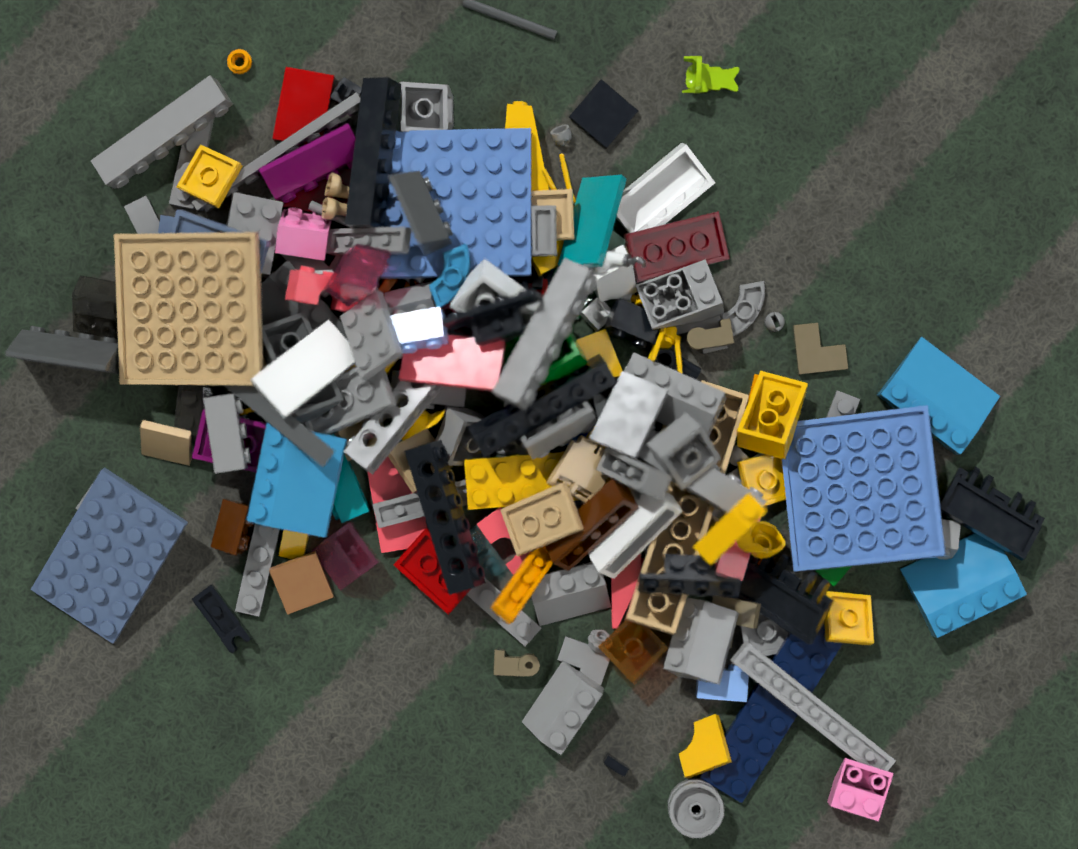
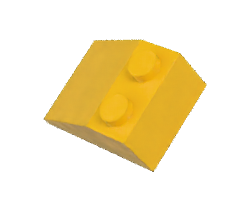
[737,371,808,459]

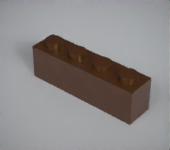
[545,478,639,571]

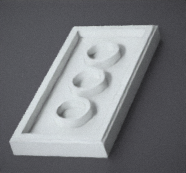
[251,320,355,419]

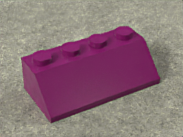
[259,124,355,203]

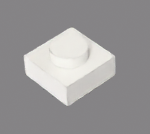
[580,297,611,332]

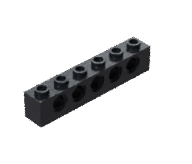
[468,354,617,457]
[405,440,486,595]

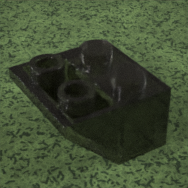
[72,275,118,339]

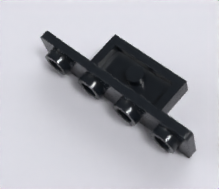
[442,289,543,347]
[638,554,741,598]

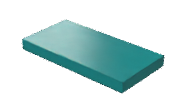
[558,175,627,268]

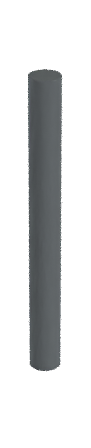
[462,0,557,40]

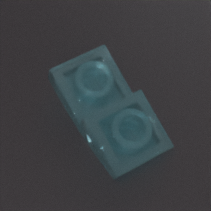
[469,525,508,581]

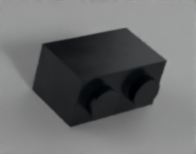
[604,298,660,349]

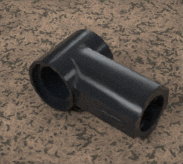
[654,348,702,379]

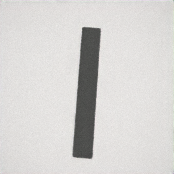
[223,385,335,467]

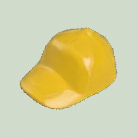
[402,409,446,440]
[736,521,785,559]

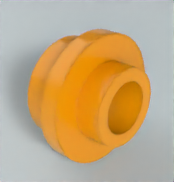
[227,49,252,74]

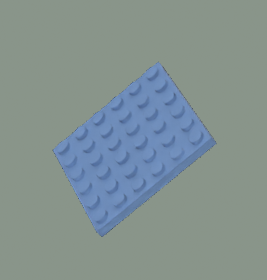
[381,128,532,279]
[782,405,946,572]

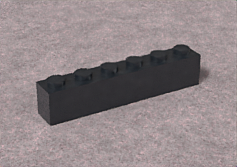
[345,77,402,228]

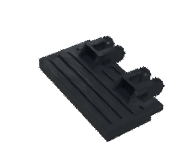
[940,466,1045,561]
[737,553,834,645]

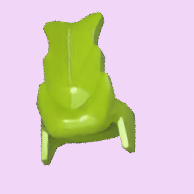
[682,56,739,94]

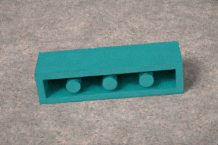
[332,434,371,523]

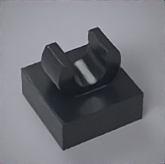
[330,76,362,103]

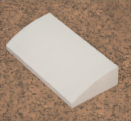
[616,143,715,233]

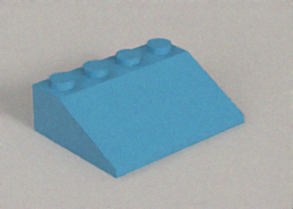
[877,337,1000,455]
[247,422,347,537]
[900,533,1027,638]

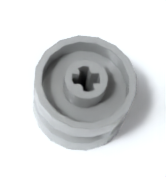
[667,778,724,838]

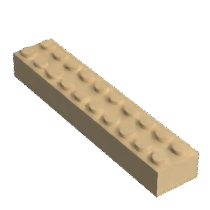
[625,380,749,635]

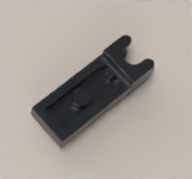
[192,584,253,654]

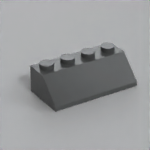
[262,312,344,423]

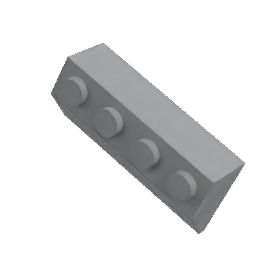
[625,353,727,437]

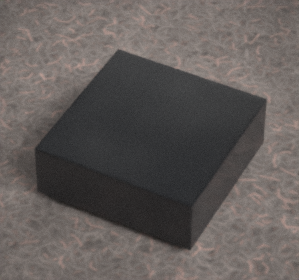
[603,753,629,777]

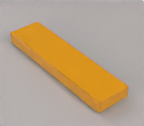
[490,546,553,625]

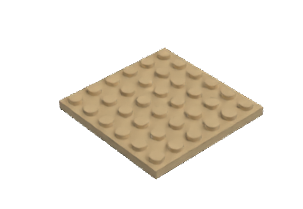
[114,232,263,385]

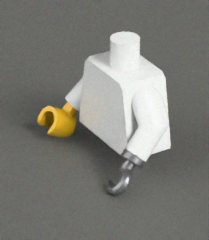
[588,245,646,308]

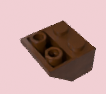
[210,499,255,555]

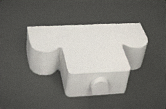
[588,482,682,579]

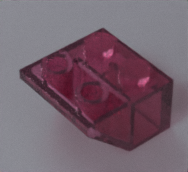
[324,243,392,307]
[312,522,381,591]

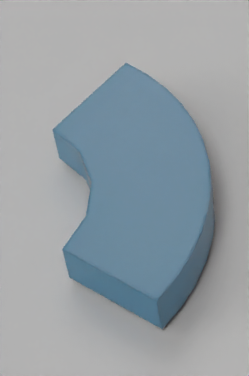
[428,243,470,308]

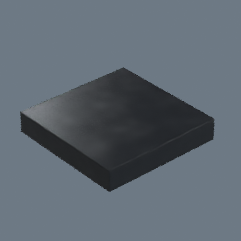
[569,79,638,149]

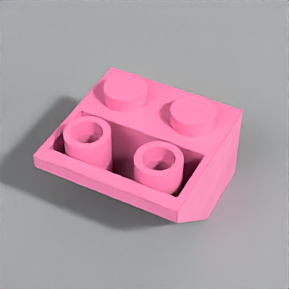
[275,207,332,260]
[827,758,893,821]

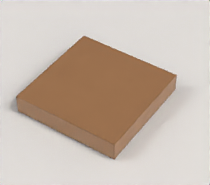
[269,551,334,615]

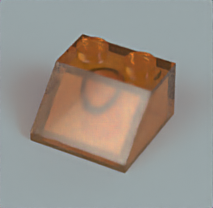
[598,620,669,685]

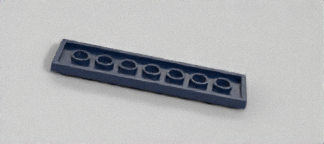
[699,622,843,803]

